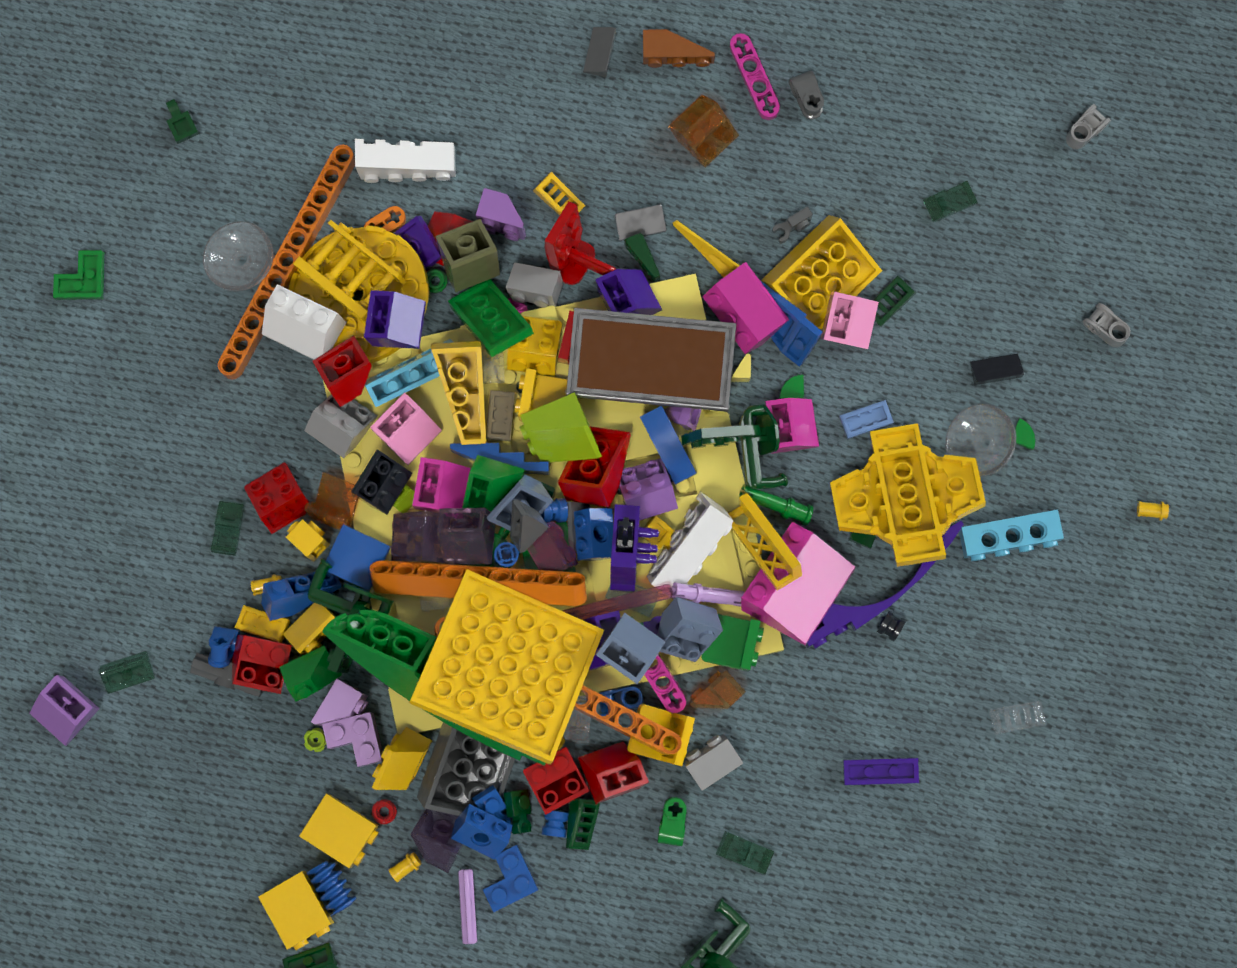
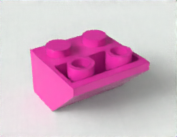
[765,398,819,454]
[412,457,471,517]

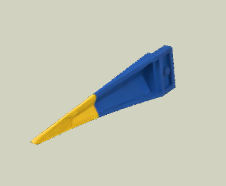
[673,220,823,367]

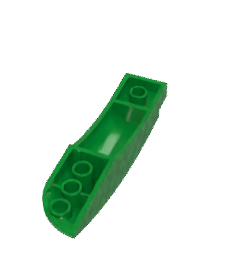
[322,610,546,766]

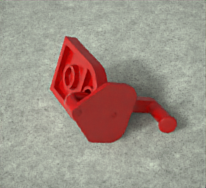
[544,201,616,285]

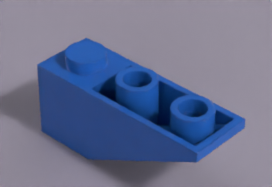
[261,572,341,621]

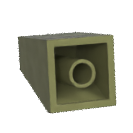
[435,219,500,293]

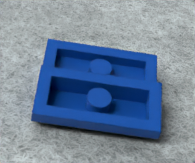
[326,524,391,591]

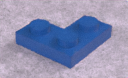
[483,845,538,912]

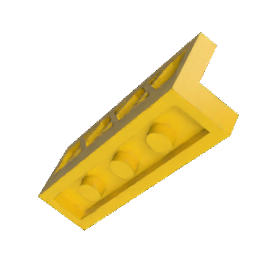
[728,493,802,591]

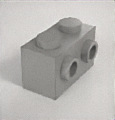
[506,262,563,308]
[683,734,743,791]

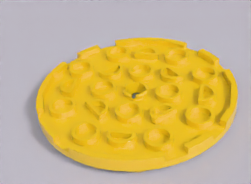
[288,226,429,363]

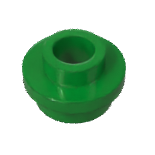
[427,269,448,293]

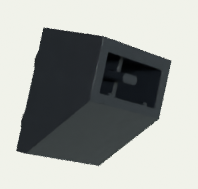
[351,450,412,515]

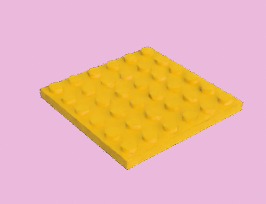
[409,569,604,765]

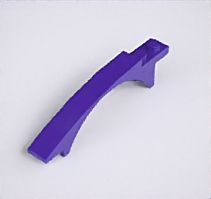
[806,521,964,649]

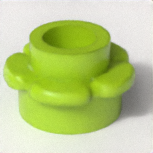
[304,728,326,752]

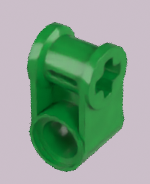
[657,797,687,846]

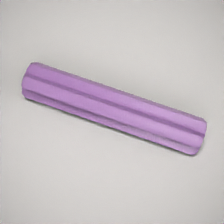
[458,869,477,944]

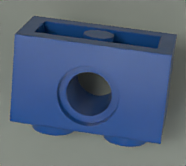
[574,508,613,561]
[451,804,512,859]

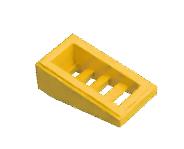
[533,172,585,215]

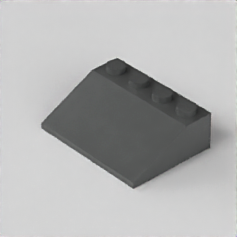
[417,722,515,816]

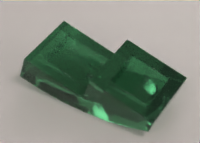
[923,181,978,222]
[211,501,244,556]
[716,831,774,875]

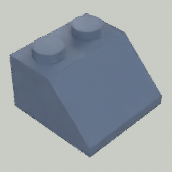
[487,474,553,531]

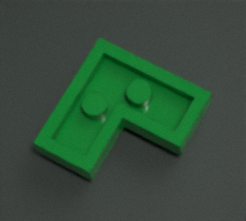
[53,250,105,300]

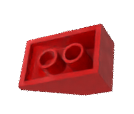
[558,426,631,507]

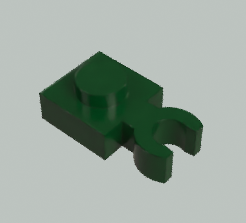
[504,789,532,834]

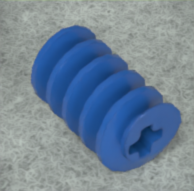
[306,861,357,917]

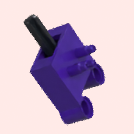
[610,504,659,592]

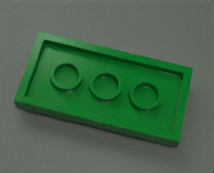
[448,279,534,357]

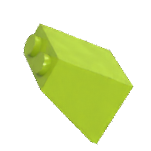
[519,392,602,462]

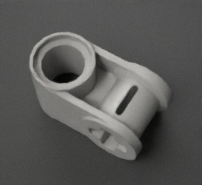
[1066,104,1111,149]
[1082,303,1131,347]

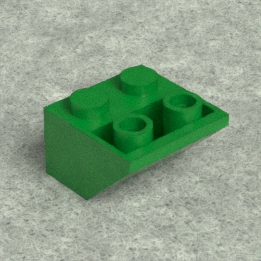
[462,455,525,517]

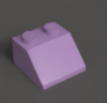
[311,679,369,726]

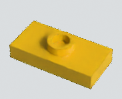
[235,605,290,643]

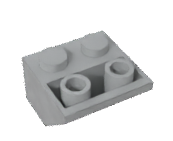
[304,394,377,458]

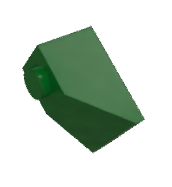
[279,646,342,702]

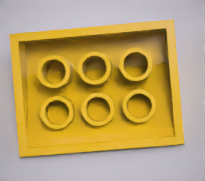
[761,215,882,330]

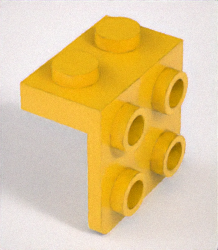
[507,316,562,376]
[515,368,567,421]
[627,704,695,766]

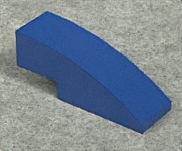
[640,406,697,485]

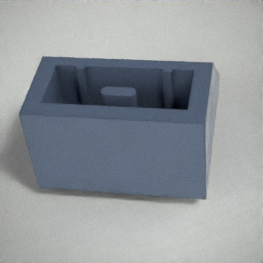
[657,597,723,662]
[595,612,665,684]

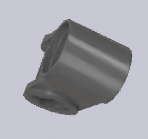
[789,70,824,120]

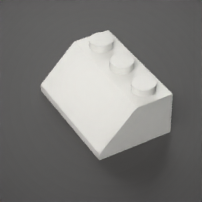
[262,284,347,360]

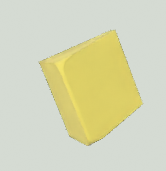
[731,354,751,382]

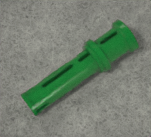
[739,484,813,526]

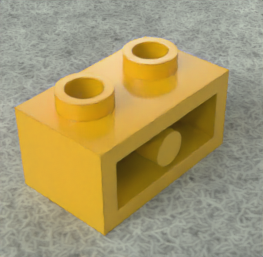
[286,519,330,562]

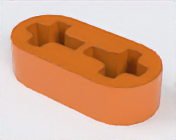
[364,206,406,233]

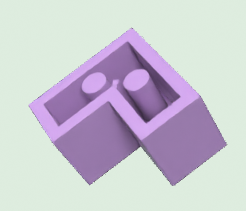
[322,712,383,767]

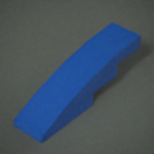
[450,443,550,475]

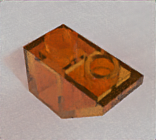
[689,670,746,710]

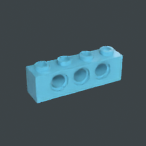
[365,339,453,407]
[959,510,1064,561]

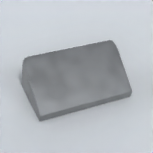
[615,205,666,241]

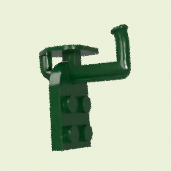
[681,404,788,489]
[307,558,394,673]
[680,898,750,968]

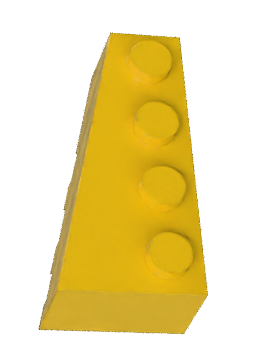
[431,341,486,445]

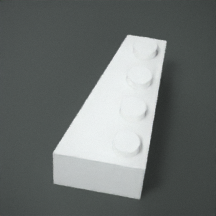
[355,139,456,183]
[647,491,733,599]

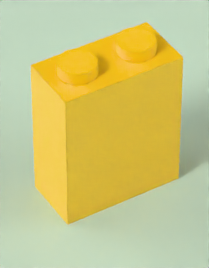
[299,794,379,868]
[258,871,334,950]

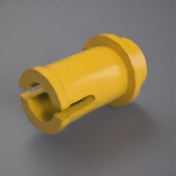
[1137,501,1169,521]
[251,574,282,596]
[389,852,422,882]

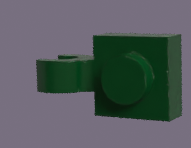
[166,99,199,144]

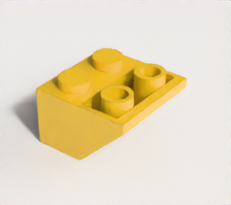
[283,603,336,655]
[371,727,432,790]

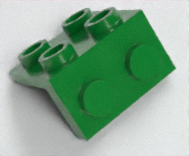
[701,614,764,672]

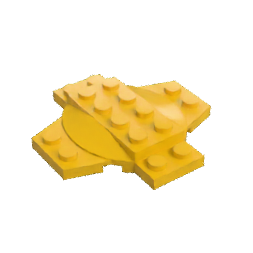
[830,423,986,567]

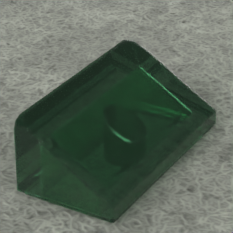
[99,651,155,694]

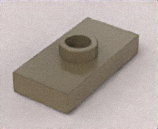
[486,390,515,442]

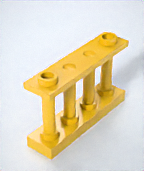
[293,220,406,324]

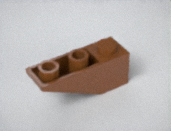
[643,29,715,68]

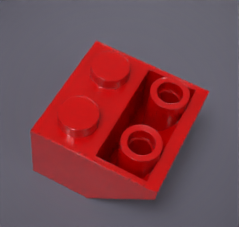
[232,635,291,694]
[578,742,649,804]
[522,747,589,815]

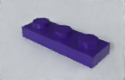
[843,758,919,785]

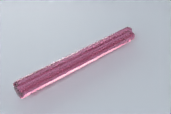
[563,584,673,620]

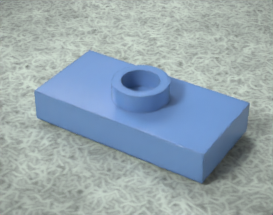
[839,400,894,439]

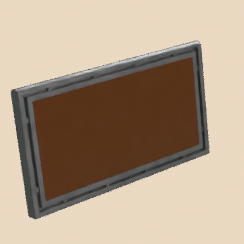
[565,308,736,412]

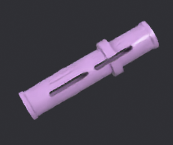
[671,582,744,607]

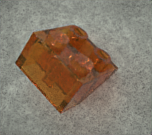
[668,95,739,168]

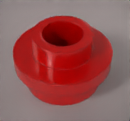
[372,799,397,824]

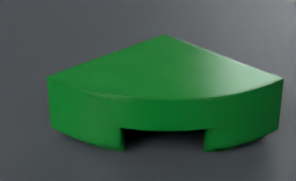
[779,375,804,399]
[1010,418,1035,451]

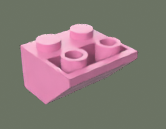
[821,292,879,349]
[370,393,442,465]

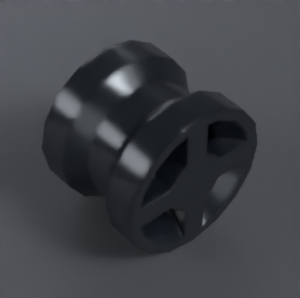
[877,611,906,642]

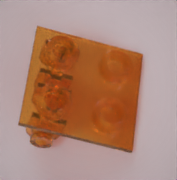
[305,472,358,530]

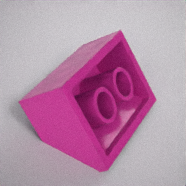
[703,262,789,354]

